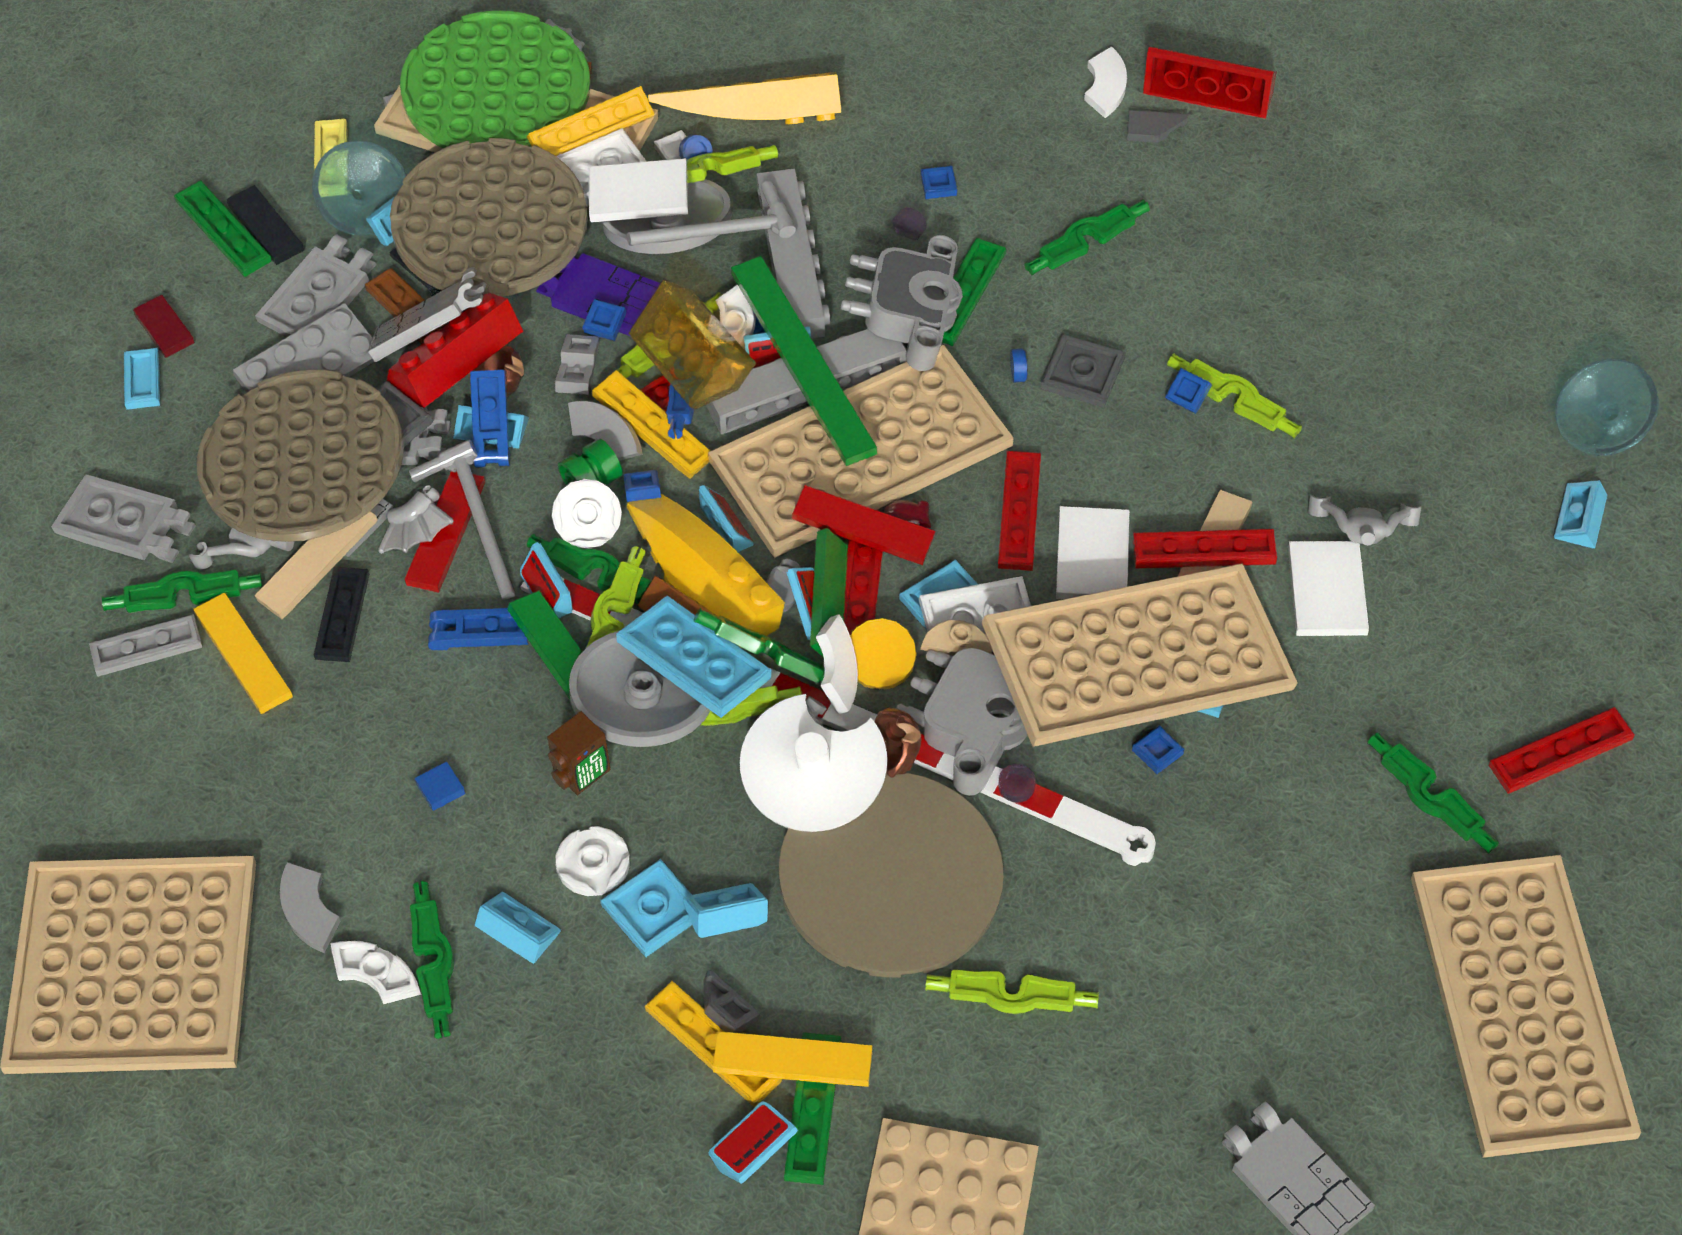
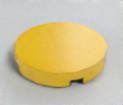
[850,618,916,689]

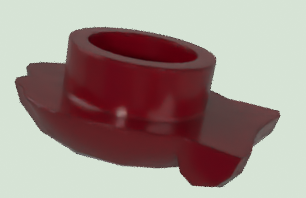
[883,500,931,528]

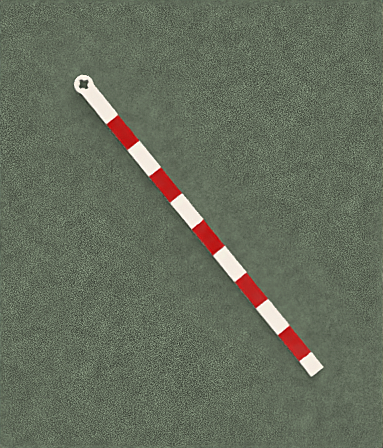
[520,577,1156,866]

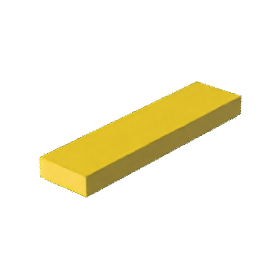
[527,86,655,156]
[592,370,711,479]
[193,592,293,714]
[645,981,782,1108]
[713,1031,873,1087]

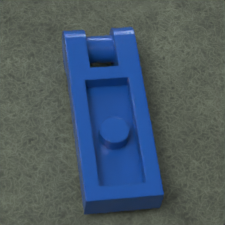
[470,370,510,468]
[428,608,528,650]

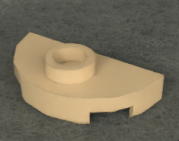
[920,620,992,656]

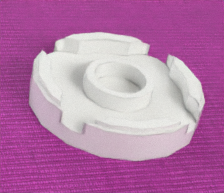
[551,479,622,549]
[556,826,630,896]

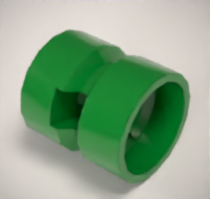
[558,439,623,486]

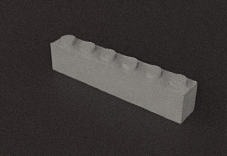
[757,169,830,338]
[704,328,906,435]

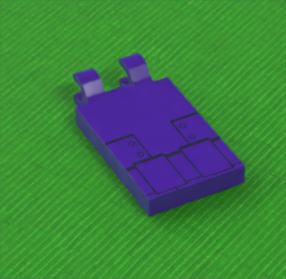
[536,253,669,340]

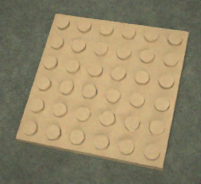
[0,856,256,1074]

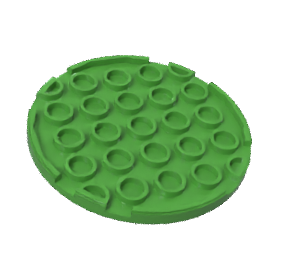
[400,11,590,149]

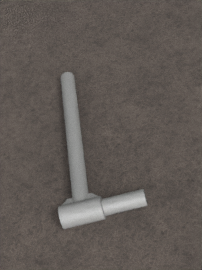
[627,181,796,246]
[409,439,515,600]

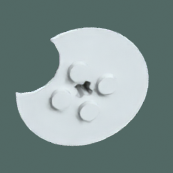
[740,694,887,832]

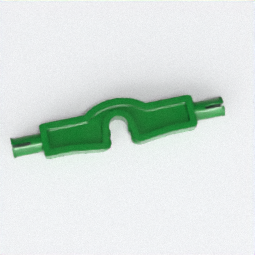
[1025,199,1150,276]
[527,534,651,604]
[102,570,263,613]
[693,608,825,683]
[1367,732,1499,854]
[410,881,454,1039]

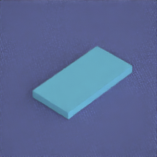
[616,596,772,718]

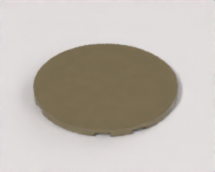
[390,138,587,297]
[197,370,404,542]
[779,773,1004,978]

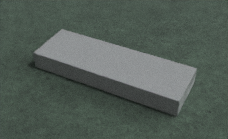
[89,614,202,677]

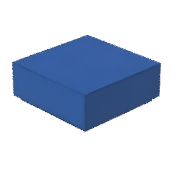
[921,166,957,199]
[582,299,627,341]
[1165,368,1212,414]
[623,470,661,502]
[1132,725,1184,774]
[415,762,465,811]

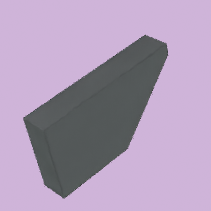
[1127,110,1188,143]
[703,970,760,1033]

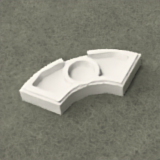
[1084,46,1127,118]
[706,285,756,369]
[816,614,858,714]
[330,941,421,1004]

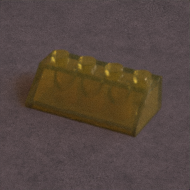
[628,280,756,409]

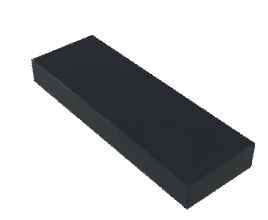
[227,185,304,265]
[313,567,370,662]

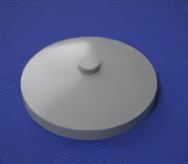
[602,179,732,254]
[569,631,711,747]

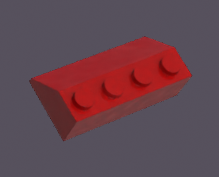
[1143,47,1277,119]
[387,293,523,408]

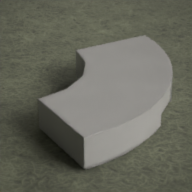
[568,401,643,461]
[280,862,341,953]

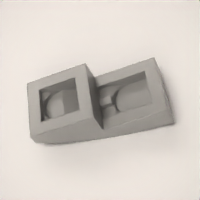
[555,334,600,395]

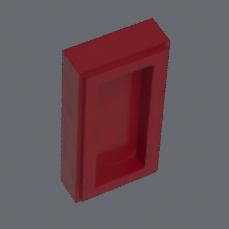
[133,295,195,358]

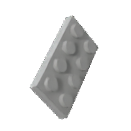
[233,303,375,393]

